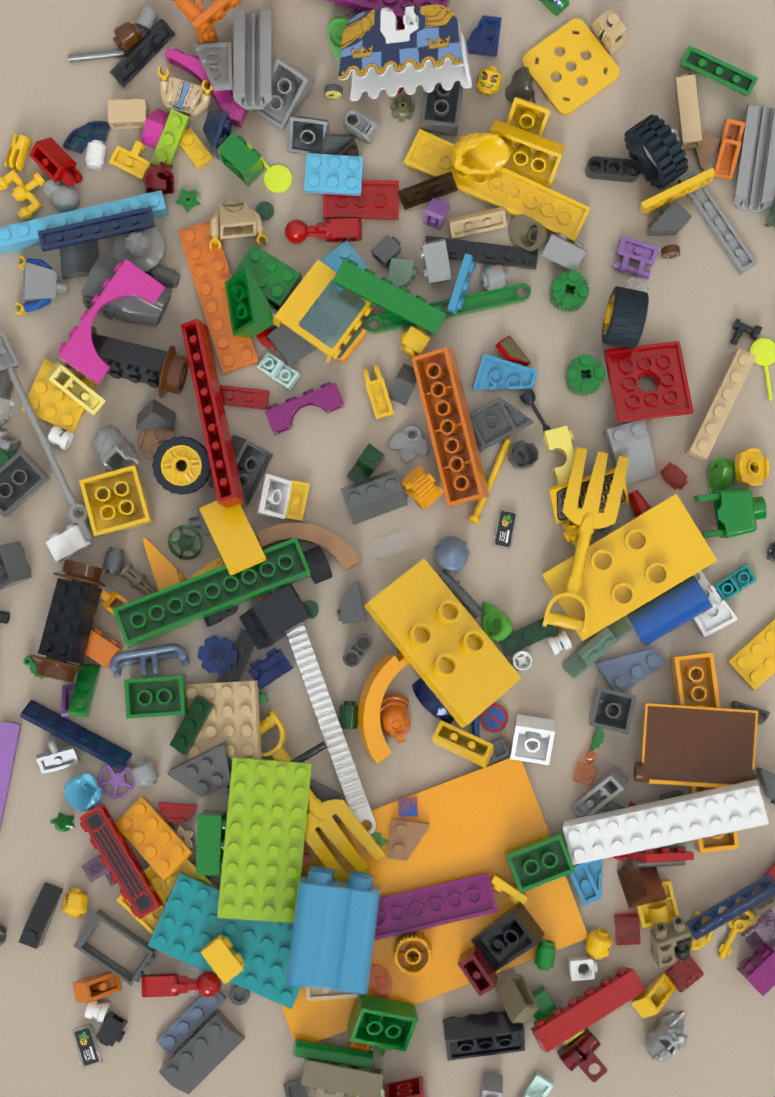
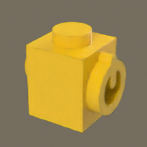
[400,326,431,357]

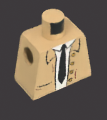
[589,9,627,56]

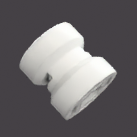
[47,425,74,450]
[547,630,572,656]
[511,651,532,670]
[84,1000,110,1023]

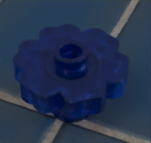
[198,635,238,675]

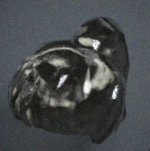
[505,67,536,104]

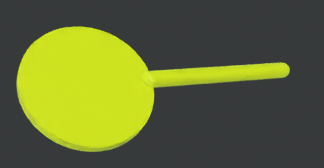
[247,142,292,193]
[749,338,775,401]

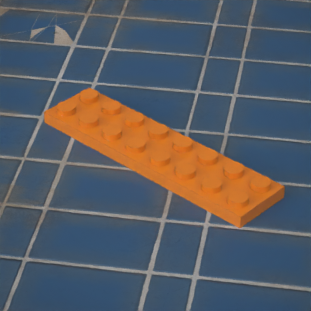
[178,221,259,375]

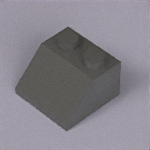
[0,541,32,590]

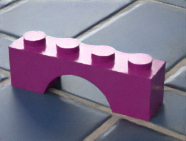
[265,382,345,435]

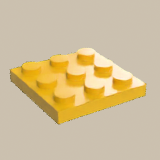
[21,359,97,434]

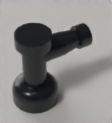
[730,318,762,345]

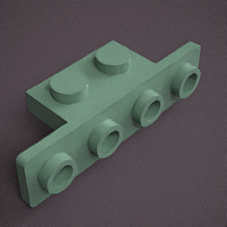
[562,618,631,679]

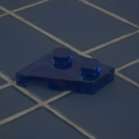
[466,15,502,57]

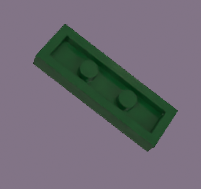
[499,618,558,656]
[169,695,215,755]

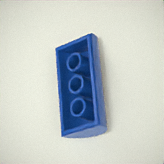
[627,575,713,646]

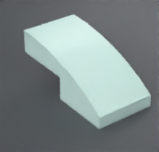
[522,1071,554,1097]

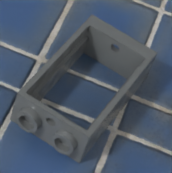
[73,909,156,986]

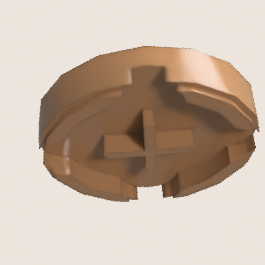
[138,428,176,461]

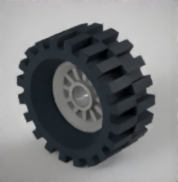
[624,114,688,189]

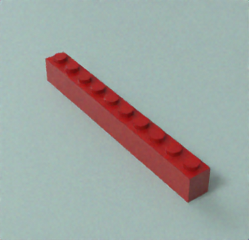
[181,319,245,508]

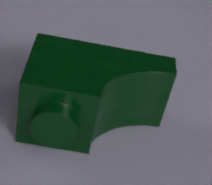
[347,443,385,483]

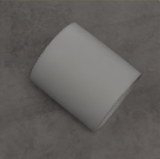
[135,6,158,32]

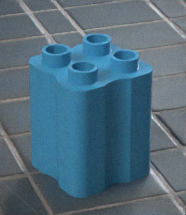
[285,866,380,994]

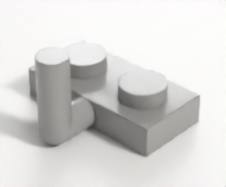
[36,733,80,774]

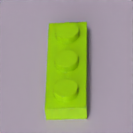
[151,109,191,165]

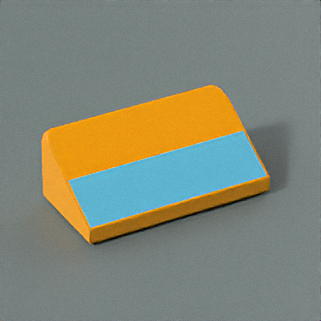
[337,327,367,363]

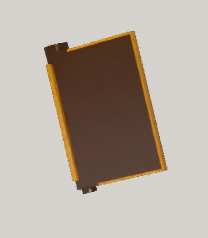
[633,703,759,788]

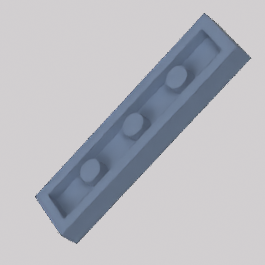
[156,990,226,1055]

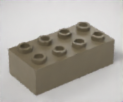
[301,1059,384,1097]

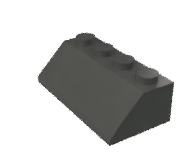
[159,1010,245,1094]

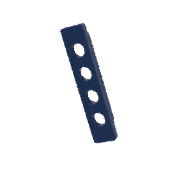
[685,874,775,940]

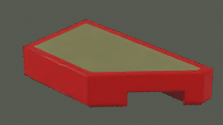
[495,335,531,367]

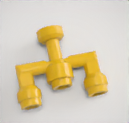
[0,169,45,222]

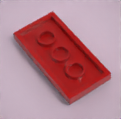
[323,180,399,220]

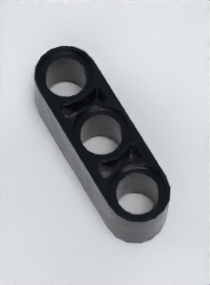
[585,156,642,182]

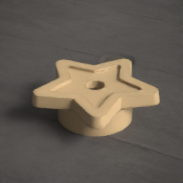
[176,825,194,847]

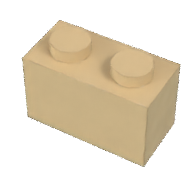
[107,97,149,129]

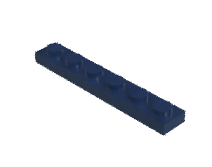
[38,207,156,252]
[20,699,133,771]

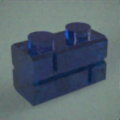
[248,648,294,690]

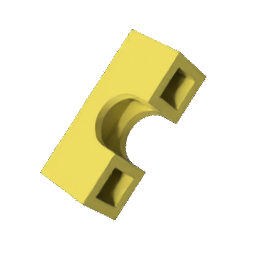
[543,426,583,485]

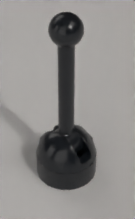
[519,389,550,432]

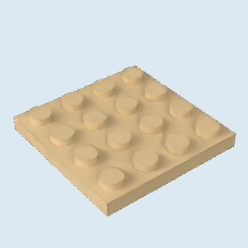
[185,680,262,760]

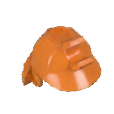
[380,693,411,743]

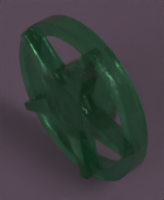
[168,525,204,560]

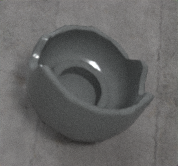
[508,440,539,470]

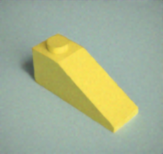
[45,362,106,416]

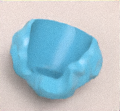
[64,773,102,812]

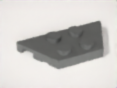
[470,397,534,452]
[167,741,231,797]

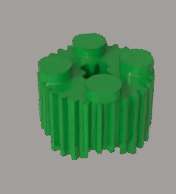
[549,270,590,312]
[564,354,605,396]

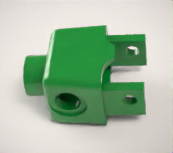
[694,488,767,538]

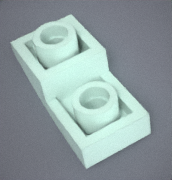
[257,352,301,391]

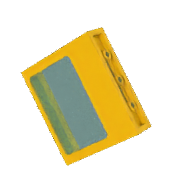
[273,260,374,363]

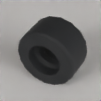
[303,546,332,584]

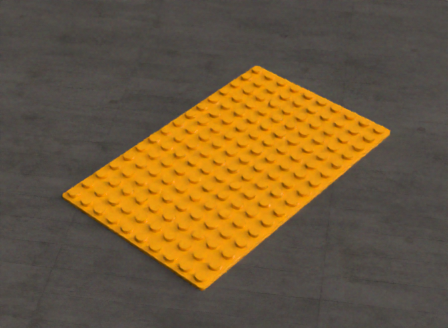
[281,758,588,1042]

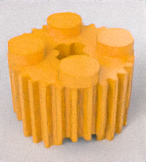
[400,465,444,510]
[393,932,433,977]

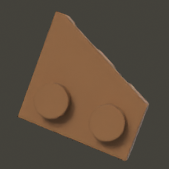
[387,818,430,861]

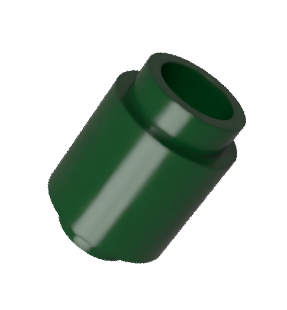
[340,701,358,729]

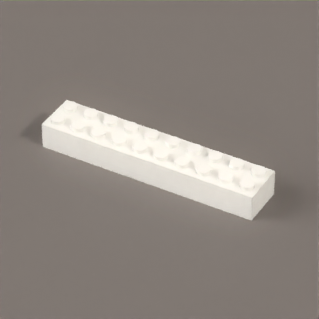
[562,779,769,865]

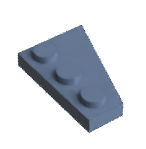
[595,648,665,692]

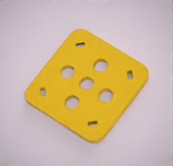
[522,18,620,115]

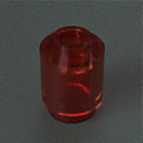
[659,462,688,490]

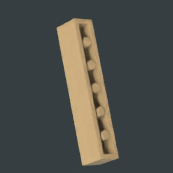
[685,348,757,462]

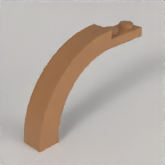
[256,523,362,571]

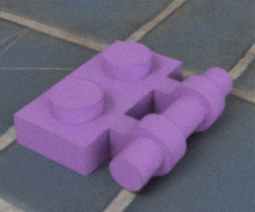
[612,236,659,279]

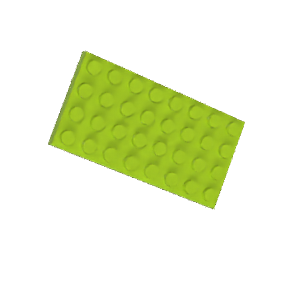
[217,757,312,923]

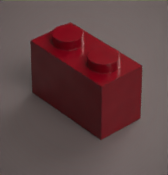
[457,945,498,997]

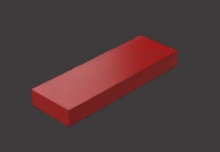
[220,385,269,410]

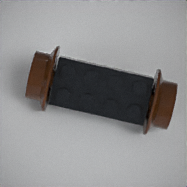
[65,326,189,399]
[31,559,107,682]

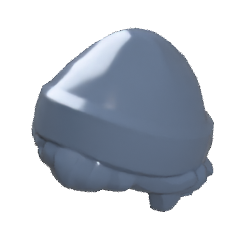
[434,536,469,573]

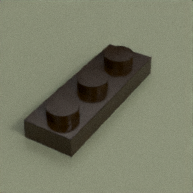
[398,171,458,210]

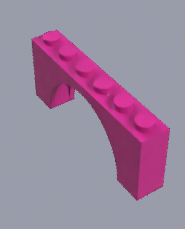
[57,259,165,385]

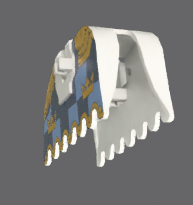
[338,4,472,101]

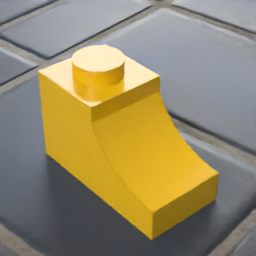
[631,973,677,1018]

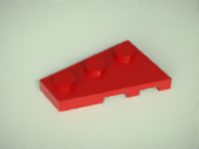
[622,846,694,863]

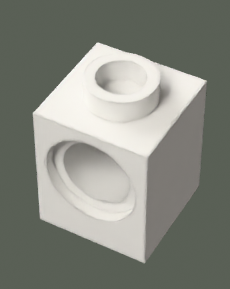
[567,955,598,981]

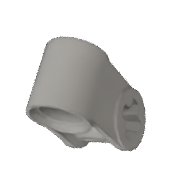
[344,110,380,145]

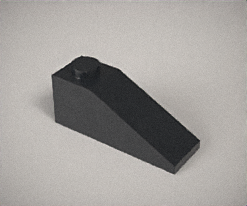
[19,882,63,949]

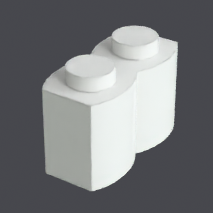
[46,523,93,563]

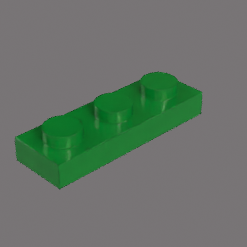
[68,664,101,718]

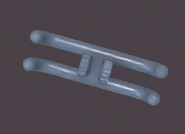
[110,643,190,678]

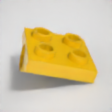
[636,879,679,928]

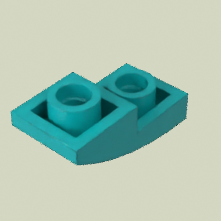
[714,563,757,601]

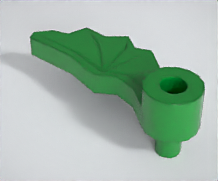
[23,655,49,679]
[589,727,604,751]

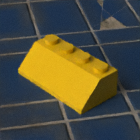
[489,120,566,188]

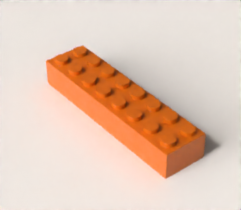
[411,347,490,507]

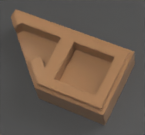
[694,131,721,171]

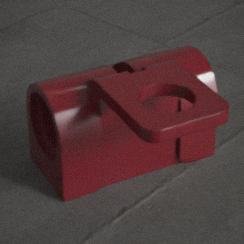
[557,1028,607,1082]

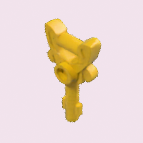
[718,898,760,960]

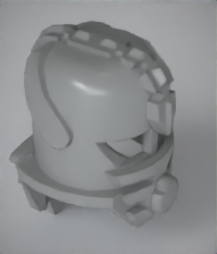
[92,425,140,472]
[643,1011,688,1063]

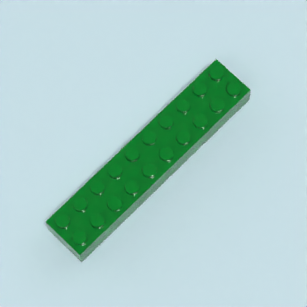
[112,537,311,648]

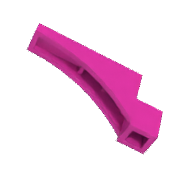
[165,48,248,128]

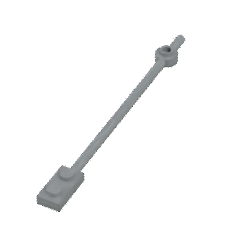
[0,331,93,541]

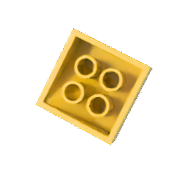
[79,465,154,536]

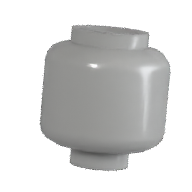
[479,264,509,290]
[130,758,159,788]

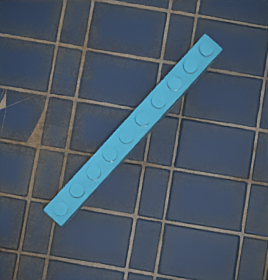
[0,190,169,254]

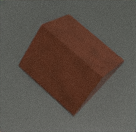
[617,860,667,908]

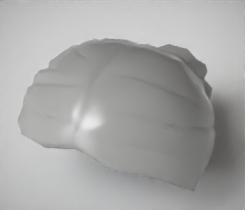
[43,179,80,213]

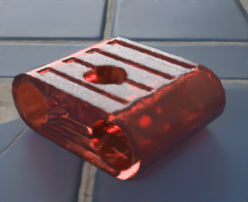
[614,913,641,946]
[665,955,704,992]

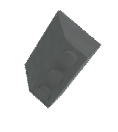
[208,435,273,506]
[341,469,407,525]

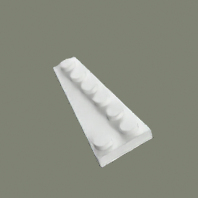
[694,571,738,637]

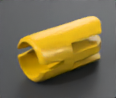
[4,133,32,171]

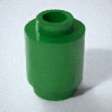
[534,939,556,970]

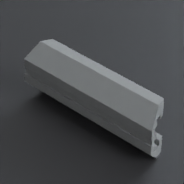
[233,10,272,110]
[733,104,775,213]

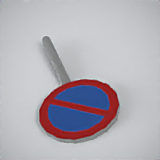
[480,703,508,732]

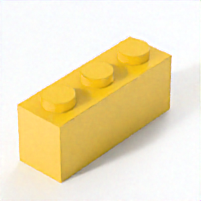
[432,720,494,768]

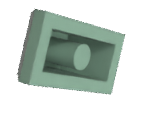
[388,258,417,288]

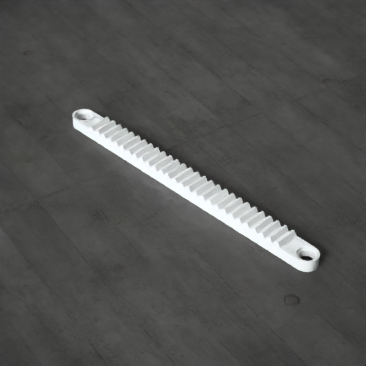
[272,590,376,835]

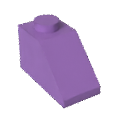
[423,198,450,231]

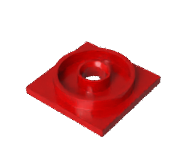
[604,341,694,423]

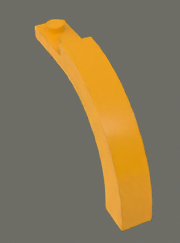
[358,651,409,764]

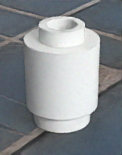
[85,140,107,170]

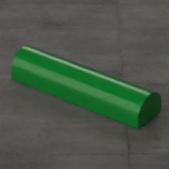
[293,1039,373,1069]

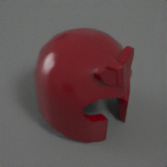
[143,161,175,195]

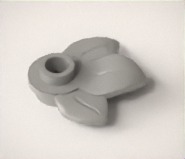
[390,425,428,463]

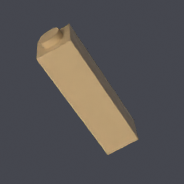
[675,74,702,150]

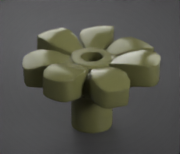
[391,98,415,122]

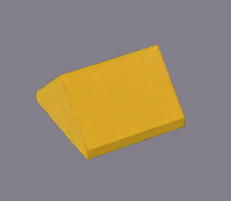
[506,96,551,136]

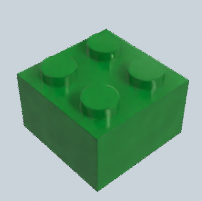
[217,133,264,187]

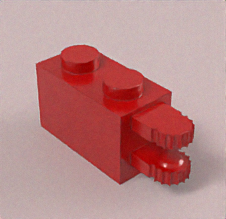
[29,137,83,187]

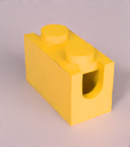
[201,933,245,984]

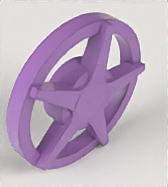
[99,764,135,798]

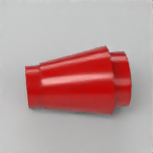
[628,490,651,517]

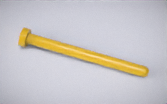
[467,437,512,524]

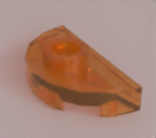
[369,963,392,999]

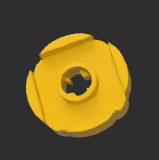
[735,448,770,487]

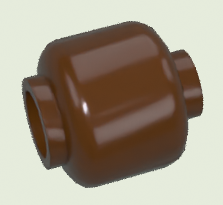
[113,22,142,51]

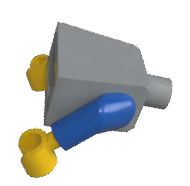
[14,256,67,315]

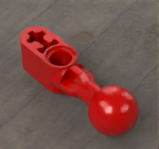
[284,218,362,244]
[141,971,221,997]

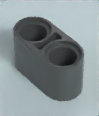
[343,634,372,667]

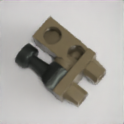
[650,915,691,969]

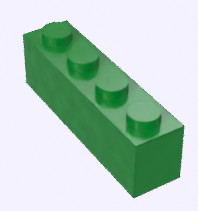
[679,45,758,97]

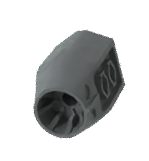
[82,252,173,327]

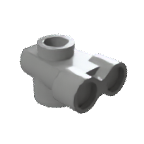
[0,427,21,452]

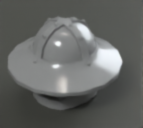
[113,228,165,272]

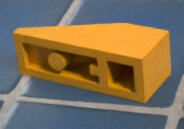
[142,538,185,590]

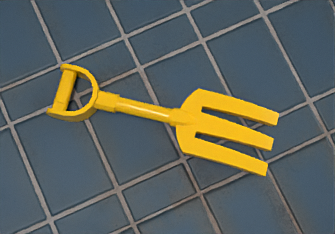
[543,447,629,636]
[260,709,386,881]

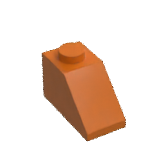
[72,972,121,1003]

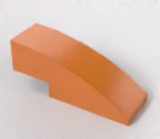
[714,119,746,180]

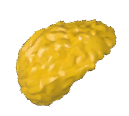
[451,132,509,175]

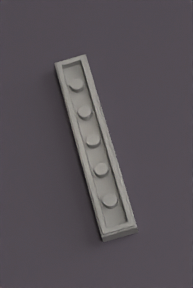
[678,170,757,275]

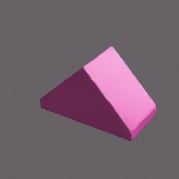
[141,108,169,149]

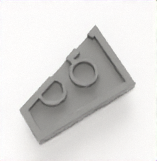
[194,42,233,91]

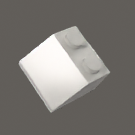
[256,474,292,519]
[510,714,555,765]

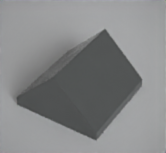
[288,115,329,154]
[60,240,99,279]

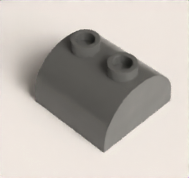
[589,687,636,734]

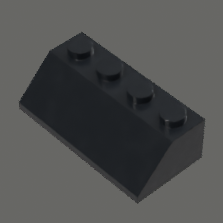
[443,1011,525,1061]

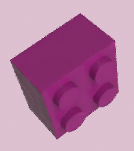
[737,943,775,996]

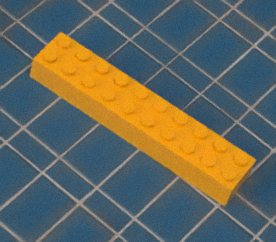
[670,652,739,853]

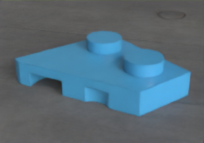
[569,859,603,906]

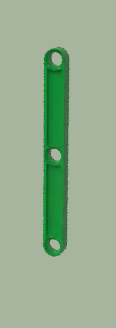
[366,283,531,334]

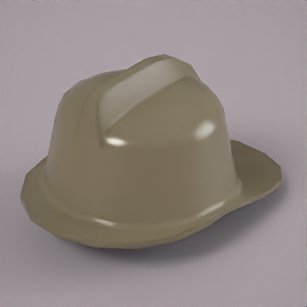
[508,214,549,251]

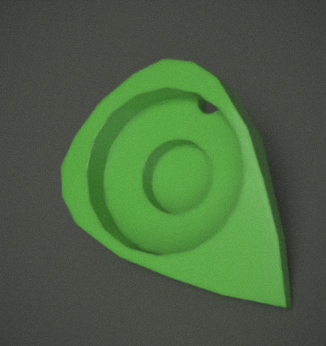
[327,16,351,62]
[707,457,736,494]
[482,601,513,642]

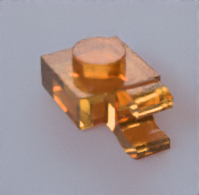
[572,750,597,787]

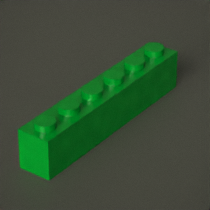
[332,259,446,335]

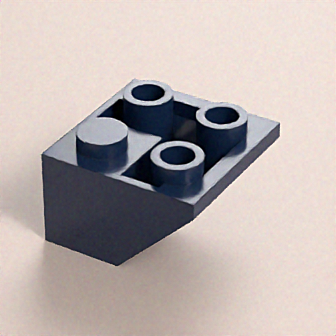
[203,110,234,160]

